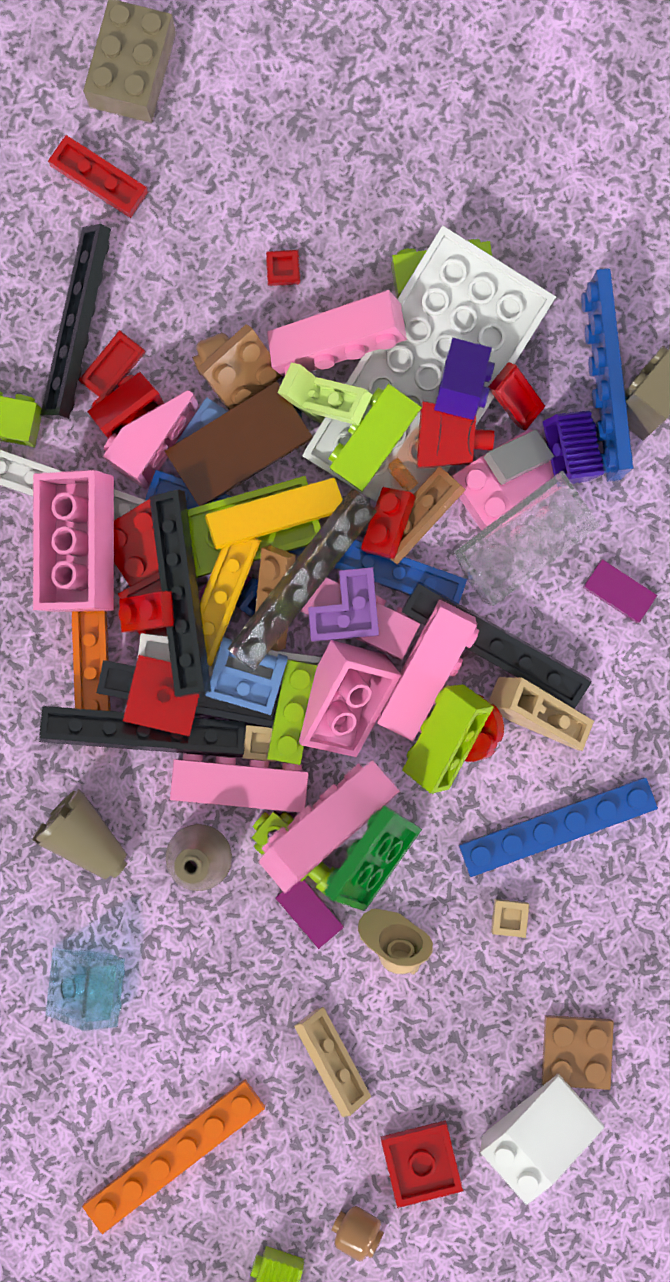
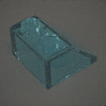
[46,948,125,1031]

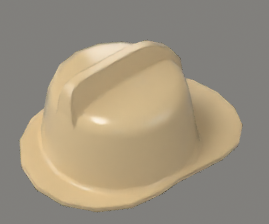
[358,909,433,975]

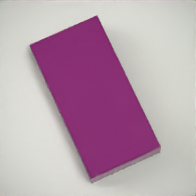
[583,559,657,623]
[275,879,344,949]

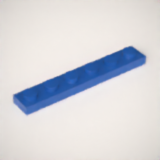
[458,777,658,877]

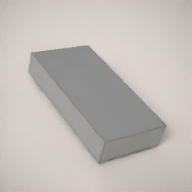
[483,429,554,485]

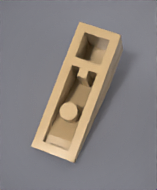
[488,677,594,751]

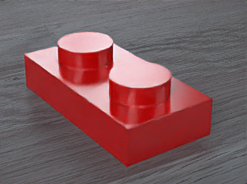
[361,487,416,559]
[119,591,174,633]

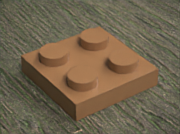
[197,324,282,411]
[541,1015,614,1090]

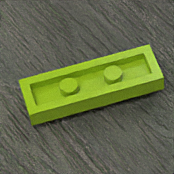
[267,660,318,765]

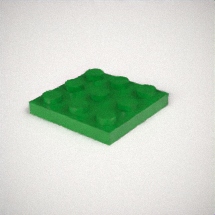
[323,805,422,911]

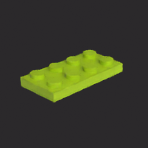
[188,475,324,578]

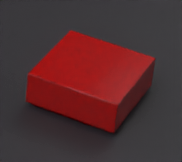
[266,250,300,286]

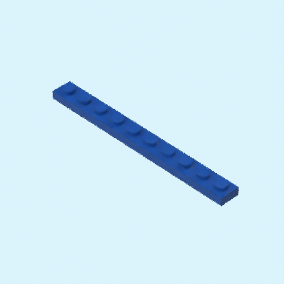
[145,470,467,604]

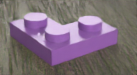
[308,568,379,642]

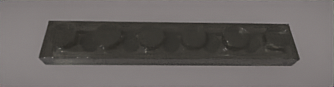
[227,489,377,671]

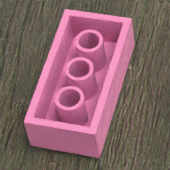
[33,470,114,612]
[258,760,400,893]

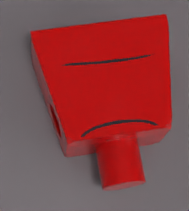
[416,402,495,469]

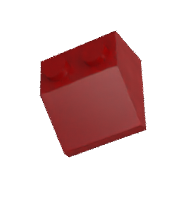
[87,372,164,439]

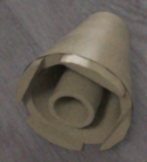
[32,789,127,879]
[165,824,232,891]

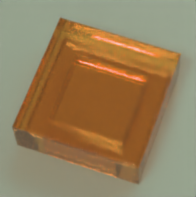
[387,457,419,492]

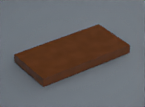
[165,381,313,506]

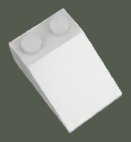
[480,1074,604,1205]

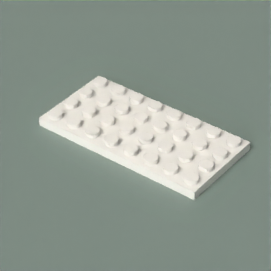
[302,225,556,503]

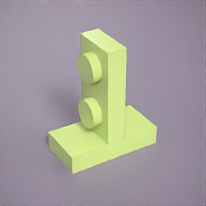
[277,362,372,425]

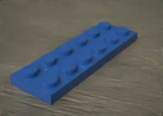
[581,268,633,482]

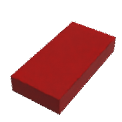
[79,330,146,397]
[488,362,546,431]

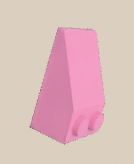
[103,390,199,489]
[452,428,562,536]
[299,640,402,757]

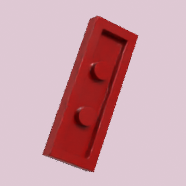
[48,135,149,218]

